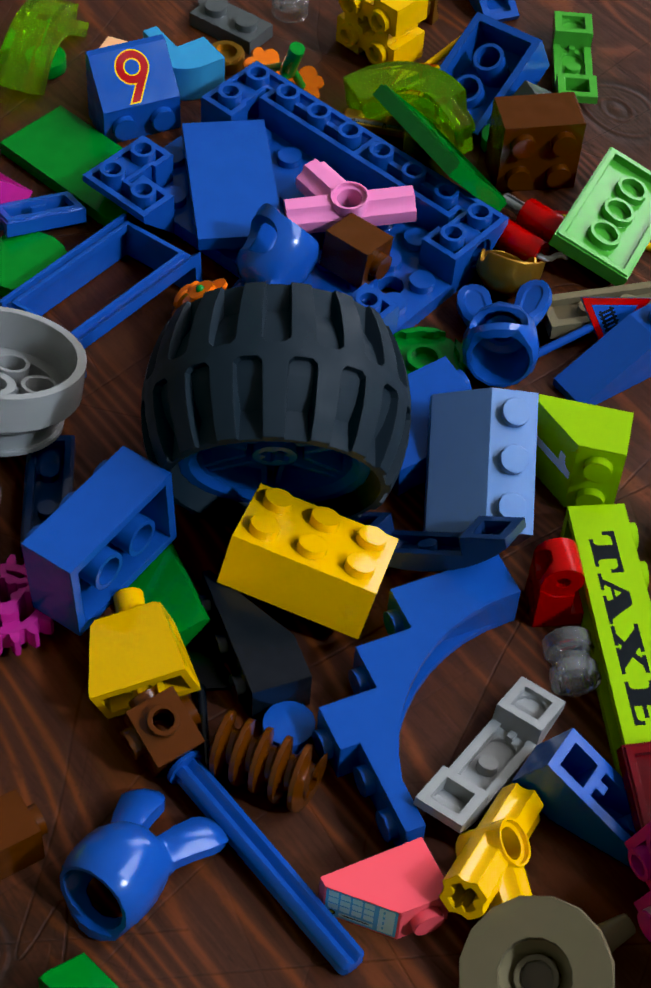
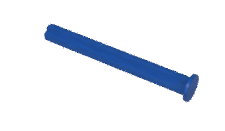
[167,750,364,976]

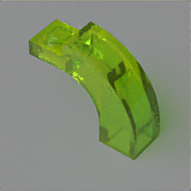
[0,0,89,95]
[343,61,475,154]

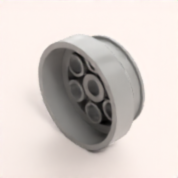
[0,306,87,457]

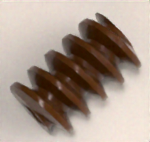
[208,709,328,813]

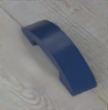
[354,512,526,572]

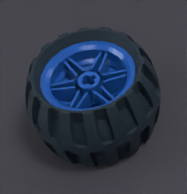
[141,282,411,527]

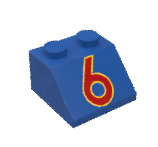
[85,34,181,143]

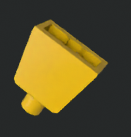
[88,587,201,719]

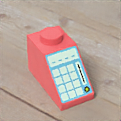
[318,837,449,939]

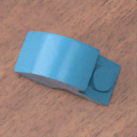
[143,26,225,101]

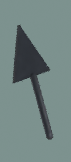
[185,632,230,770]

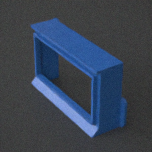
[0,213,202,378]

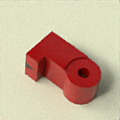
[524,537,585,627]

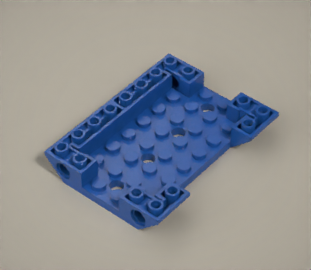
[83,60,509,335]

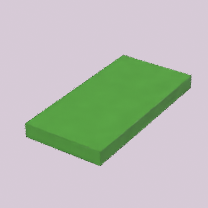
[548,147,651,286]

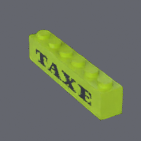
[560,503,651,776]

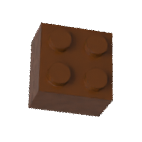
[484,92,586,193]

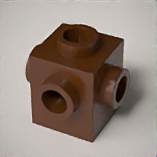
[120,686,205,778]

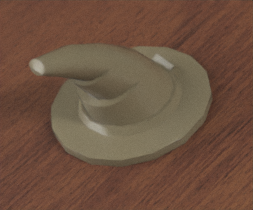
[459,895,636,988]

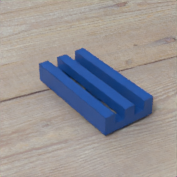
[0,191,87,238]

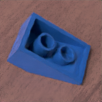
[414,12,550,139]

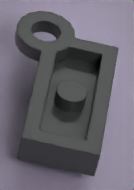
[189,0,273,55]

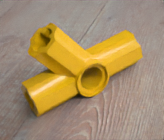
[439,783,544,920]

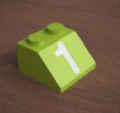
[536,394,634,507]

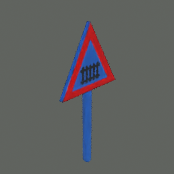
[539,297,651,358]

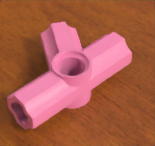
[283,158,417,234]

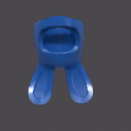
[232,203,319,288]
[456,279,552,388]
[59,788,228,941]

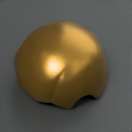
[476,248,545,298]

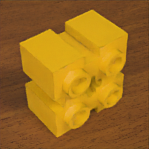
[336,0,428,76]

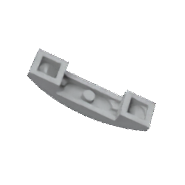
[413,676,566,833]

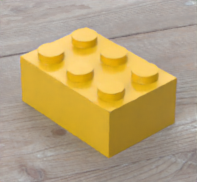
[217,483,399,639]

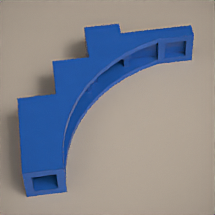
[312,554,521,847]

